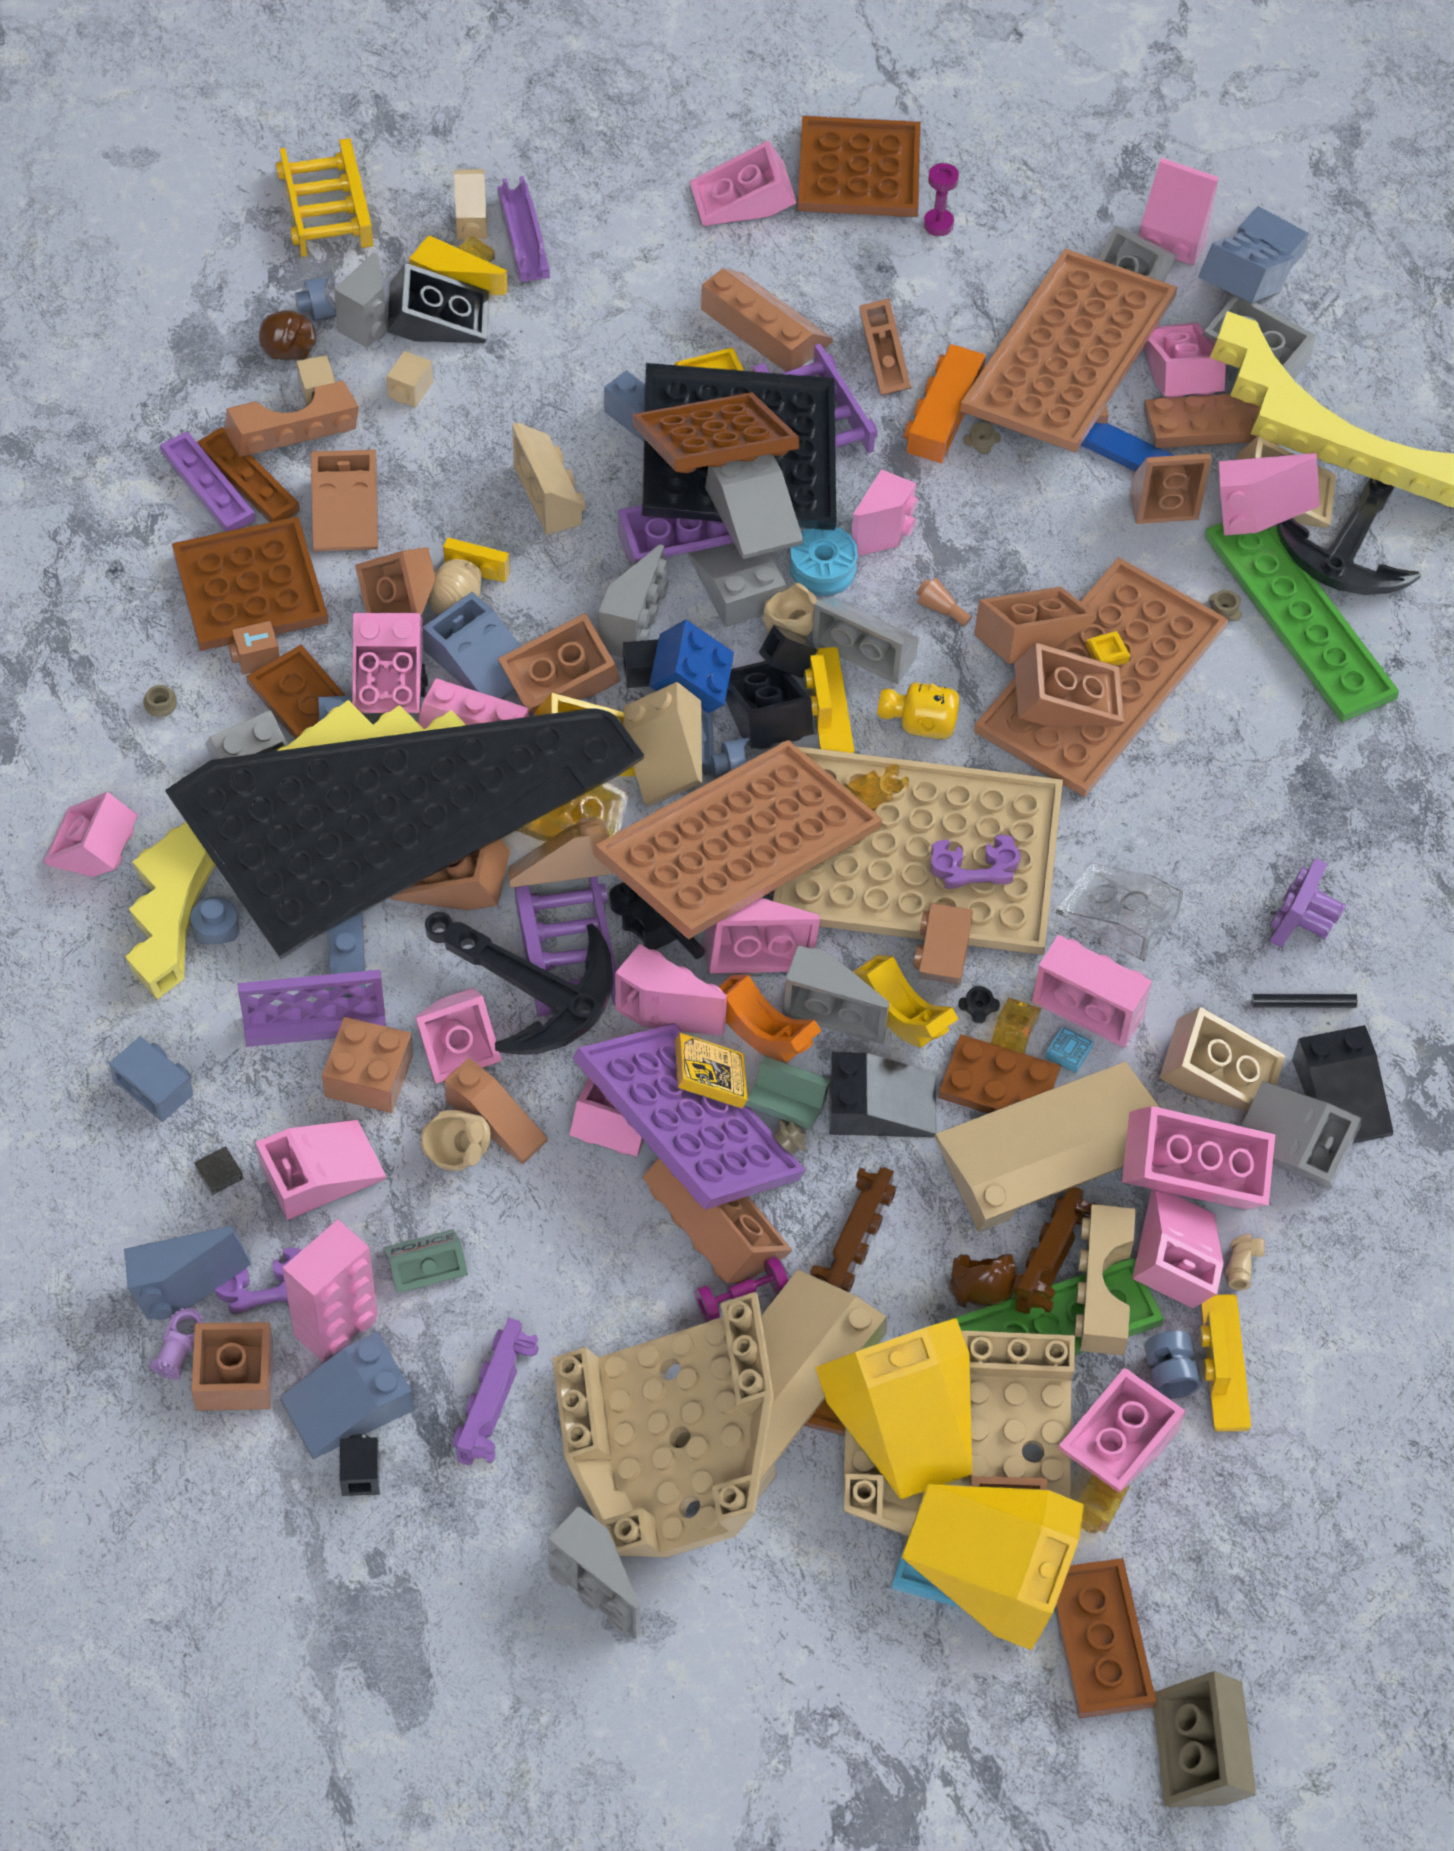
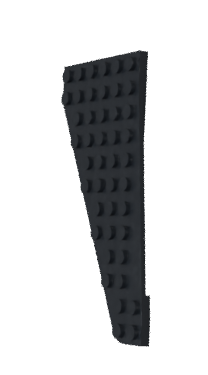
[165,708,644,960]

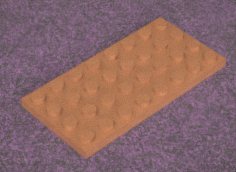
[961,249,1177,452]
[974,557,1228,797]
[593,740,883,939]

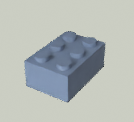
[1198,231,1295,303]

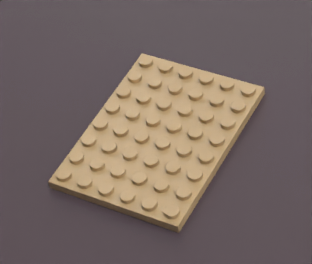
[773,746,1063,955]

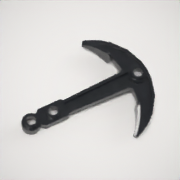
[1276,478,1421,595]
[425,912,613,1055]

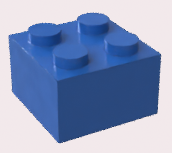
[649,619,734,713]

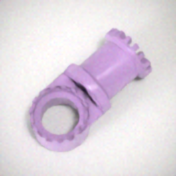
[149,1307,203,1380]

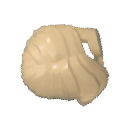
[428,559,482,616]
[762,582,817,637]
[420,1110,491,1171]

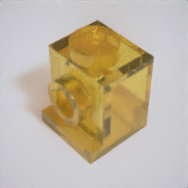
[1078,1474,1130,1534]

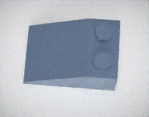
[124,1226,252,1320]
[280,1332,414,1459]

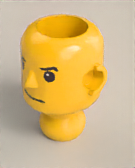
[877,682,960,740]

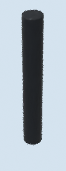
[1251,994,1358,1008]

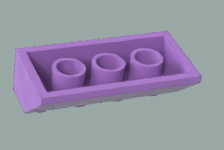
[618,505,734,564]

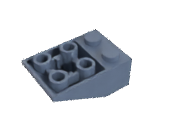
[423,592,521,700]

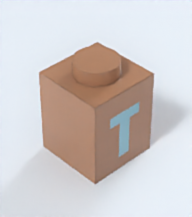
[228,621,280,675]

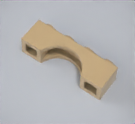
[1074,1204,1135,1356]

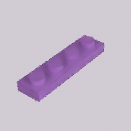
[160,431,255,532]

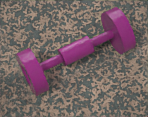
[924,163,959,236]
[694,1257,788,1322]

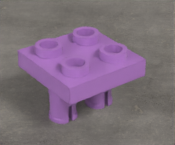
[1270,858,1346,948]

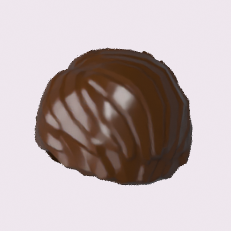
[259,310,316,361]
[948,1254,1016,1308]

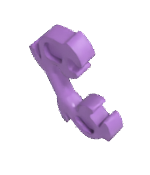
[930,835,1021,889]
[215,1247,302,1314]

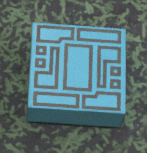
[1045,1026,1094,1073]

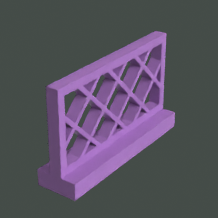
[238,970,386,1047]

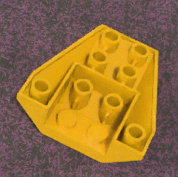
[814,1318,972,1500]
[901,1484,1084,1650]

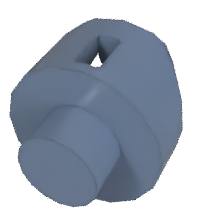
[294,275,337,321]
[710,738,749,777]
[190,897,239,945]

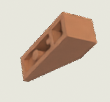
[859,298,911,396]
[444,1058,548,1164]

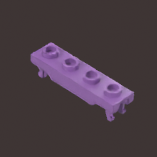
[497,176,550,282]
[452,1318,539,1466]

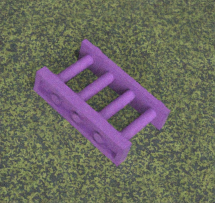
[753,344,878,454]
[515,876,617,1017]

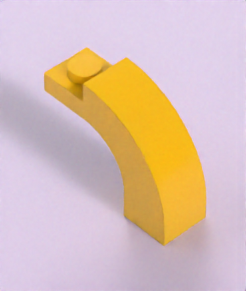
[853,955,958,1048]

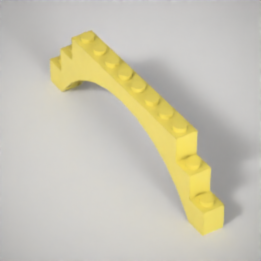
[1210,311,1454,508]
[125,700,466,1000]

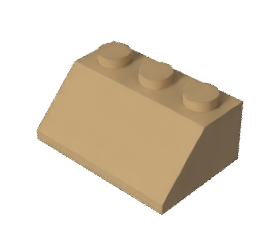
[512,423,586,535]

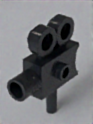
[609,883,705,959]

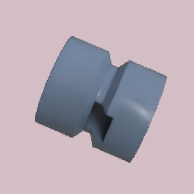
[1144,1330,1202,1399]

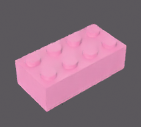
[1122,1106,1275,1210]
[282,1219,378,1363]

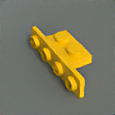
[804,647,855,753]
[1199,1294,1251,1432]

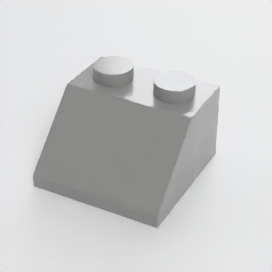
[1098,225,1177,282]
[334,252,387,348]

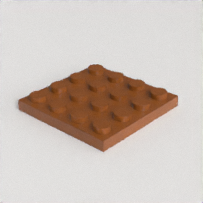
[797,115,921,217]
[632,392,799,473]
[172,516,329,651]

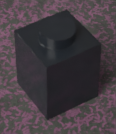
[758,625,818,678]
[623,639,659,688]
[340,1434,380,1496]

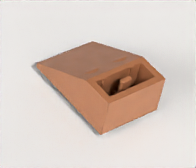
[311,450,378,551]

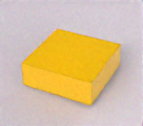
[1086,631,1130,666]

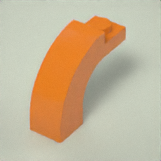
[718,975,822,1063]

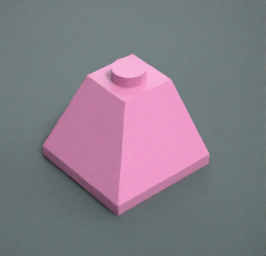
[415,988,502,1084]

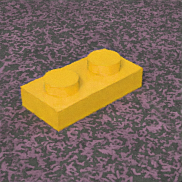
[443,537,510,583]

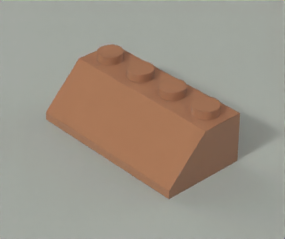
[701,268,833,372]
[642,1158,793,1283]

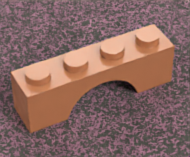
[224,381,359,457]

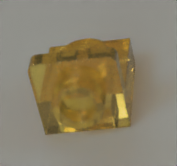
[991,998,1042,1054]

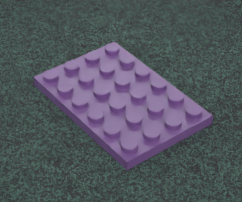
[573,1023,806,1210]

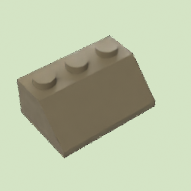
[1154,1671,1256,1808]

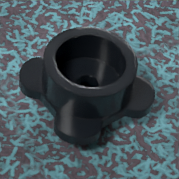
[958,986,1000,1023]

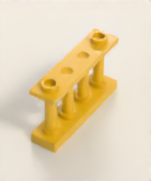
[275,138,373,257]

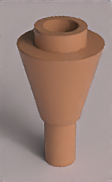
[916,577,972,627]

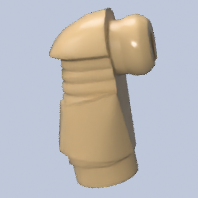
[1225,1234,1265,1290]

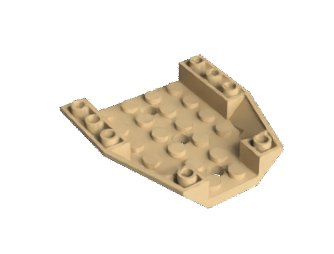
[552,1292,774,1557]
[843,1331,1075,1561]

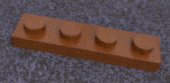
[197,427,300,522]

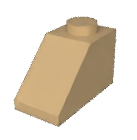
[454,169,487,240]

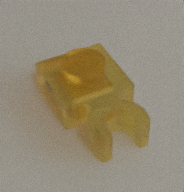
[846,764,909,811]

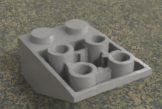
[598,545,668,657]
[205,710,288,760]
[1241,1081,1361,1190]
[548,1506,640,1638]

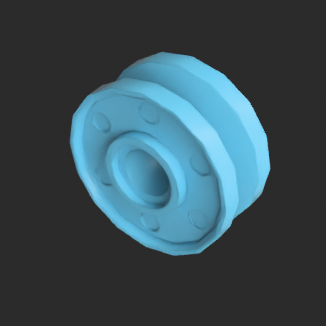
[790,527,858,596]

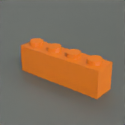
[904,344,986,464]

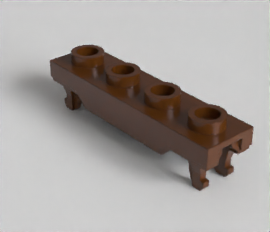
[810,1167,897,1293]
[1012,1187,1098,1314]

